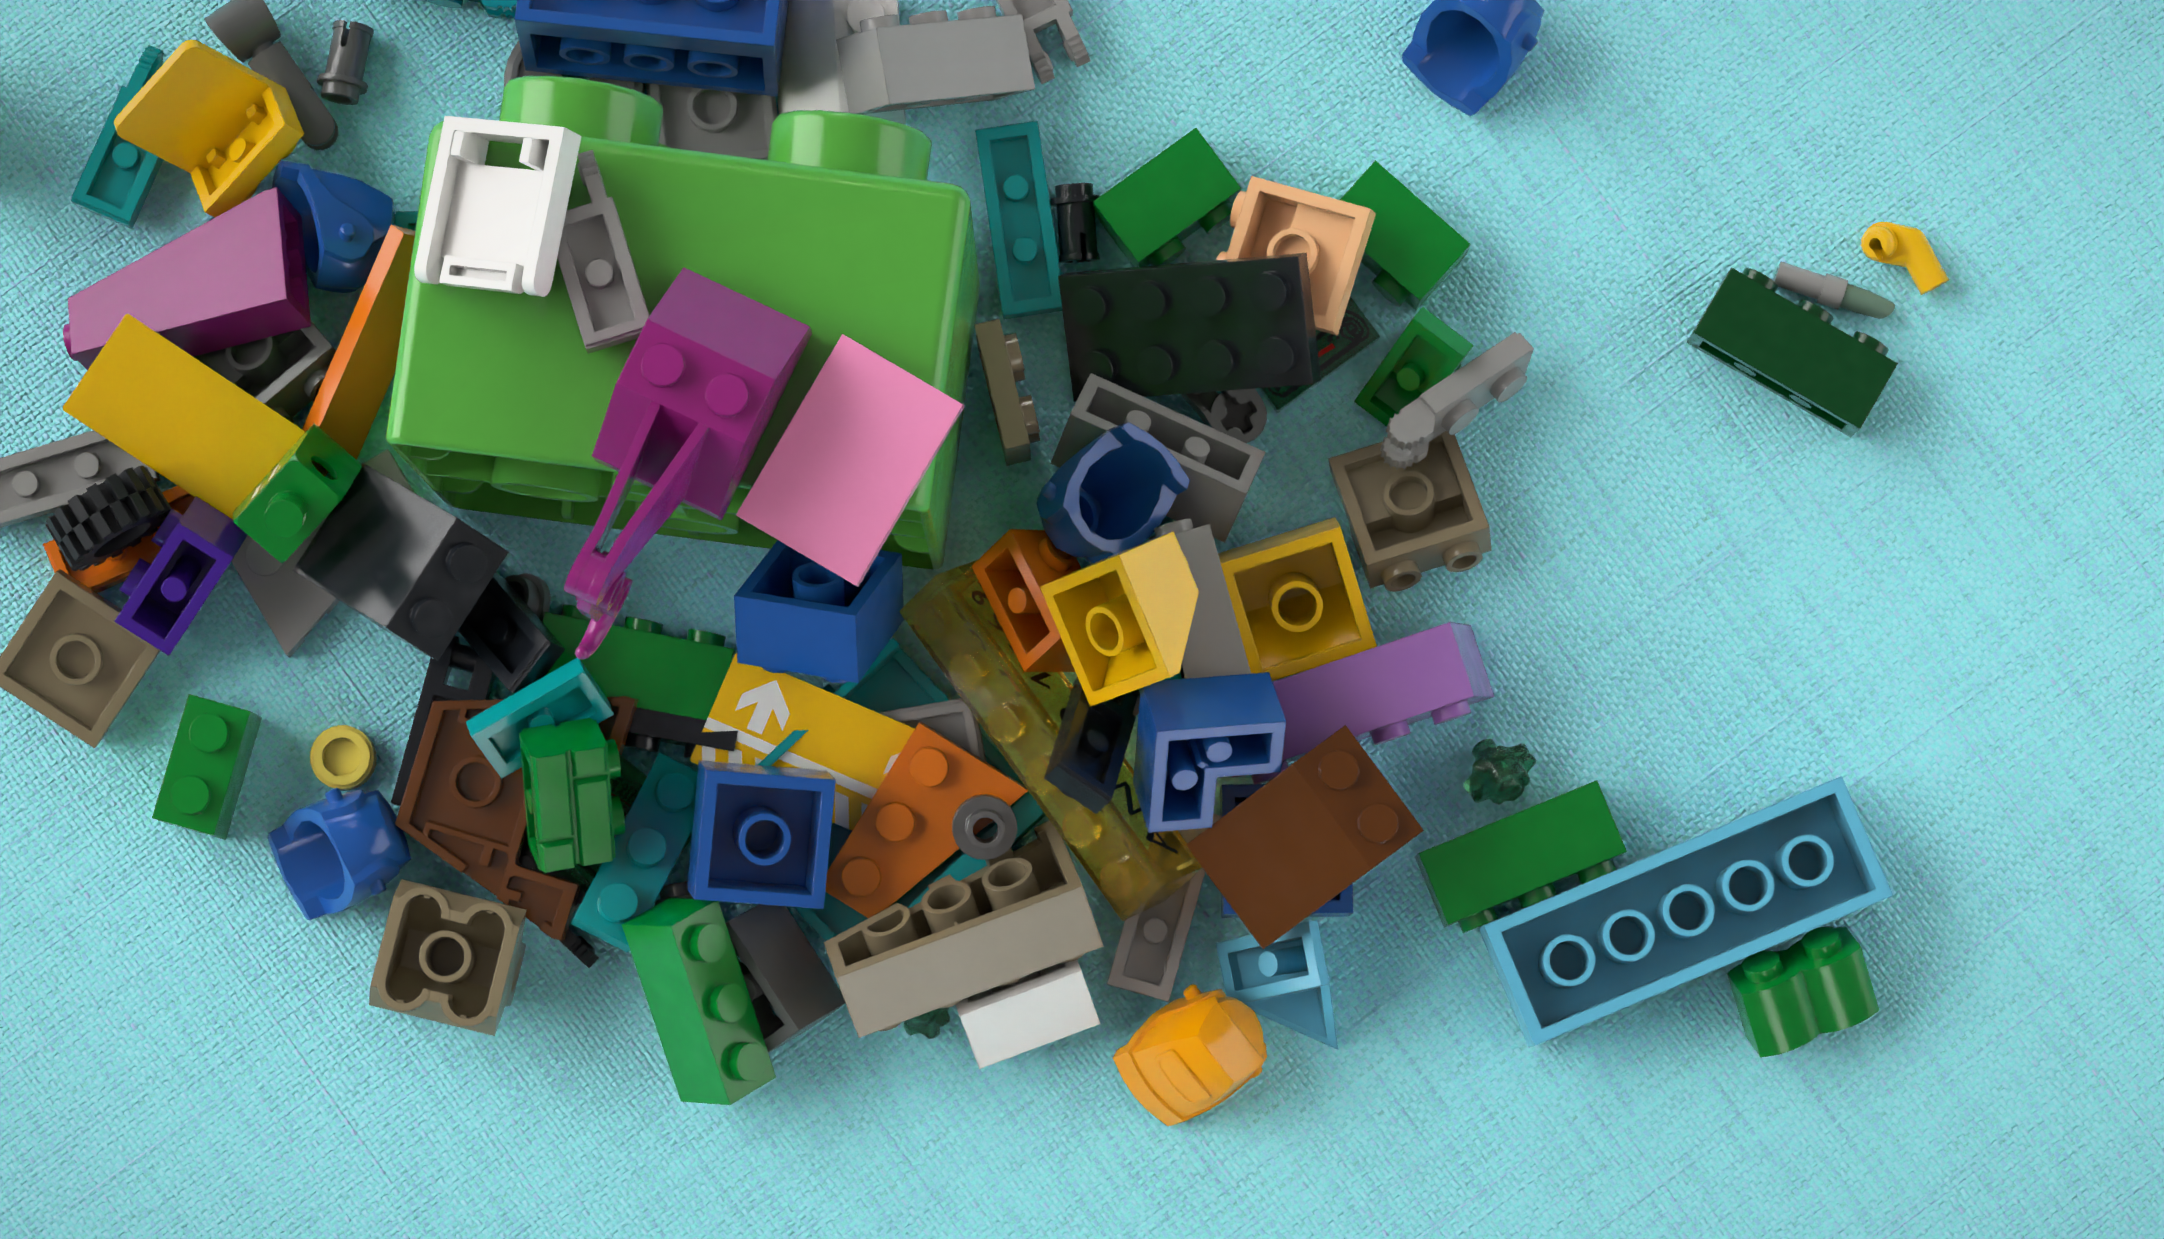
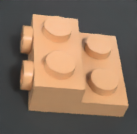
[1216,176,1376,336]

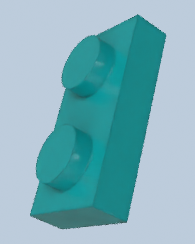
[466,658,614,779]

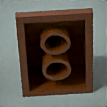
[1186,725,1424,949]

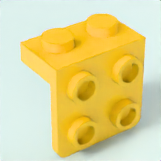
[114,40,304,217]

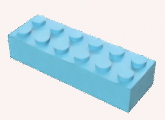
[1479,776,1893,1047]

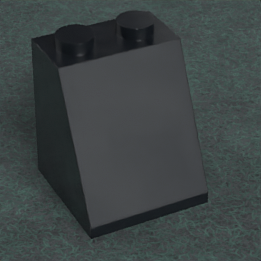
[293,463,509,661]

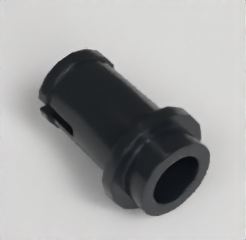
[1050,183,1100,263]

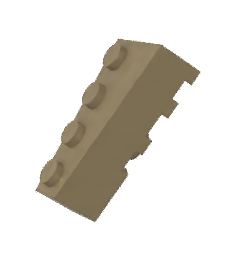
[824,818,1104,1038]

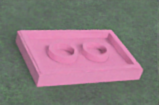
[736,334,965,587]

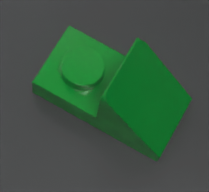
[1354,307,1474,427]

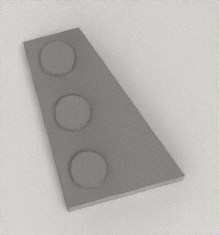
[231,449,415,657]

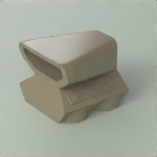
[369,879,527,1036]

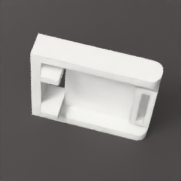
[414,116,581,297]

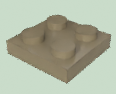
[975,319,1040,466]
[0,569,160,748]

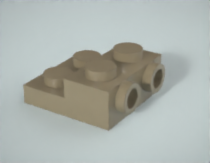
[1328,431,1492,592]

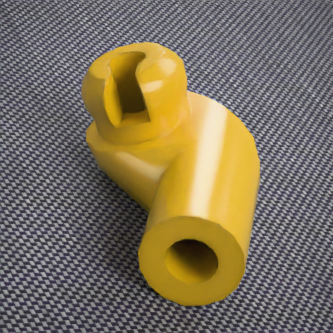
[1861,222,1949,295]

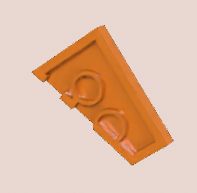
[825,722,1030,918]

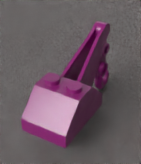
[564,267,812,660]

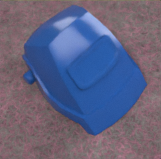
[1402,0,1545,116]
[272,160,395,293]
[1036,422,1190,564]
[267,788,411,920]

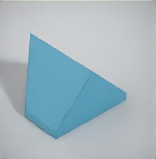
[1216,920,1338,1050]

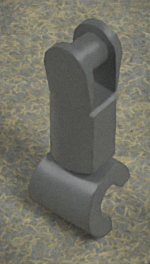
[204,0,338,150]

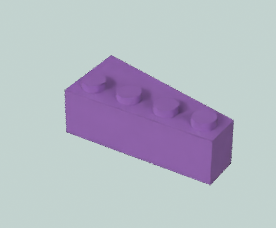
[1232,622,1494,784]

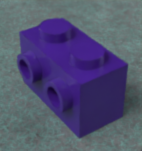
[114,496,248,656]

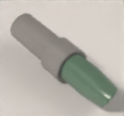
[1773,261,1895,319]

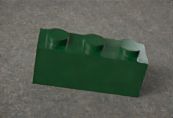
[1687,267,1898,437]

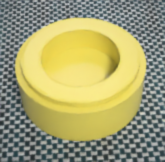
[310,725,377,790]

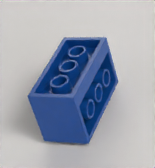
[515,0,789,97]

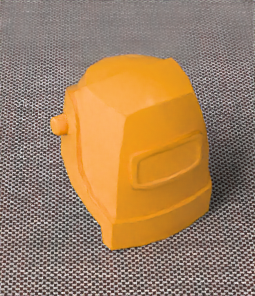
[1113,984,1267,1126]

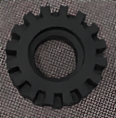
[46,466,172,571]

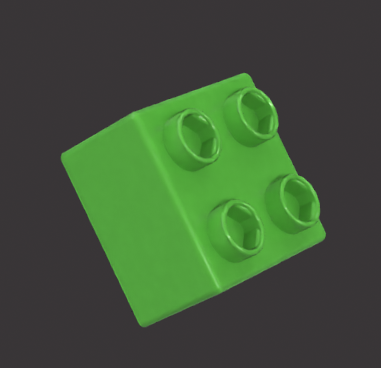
[386,76,980,569]

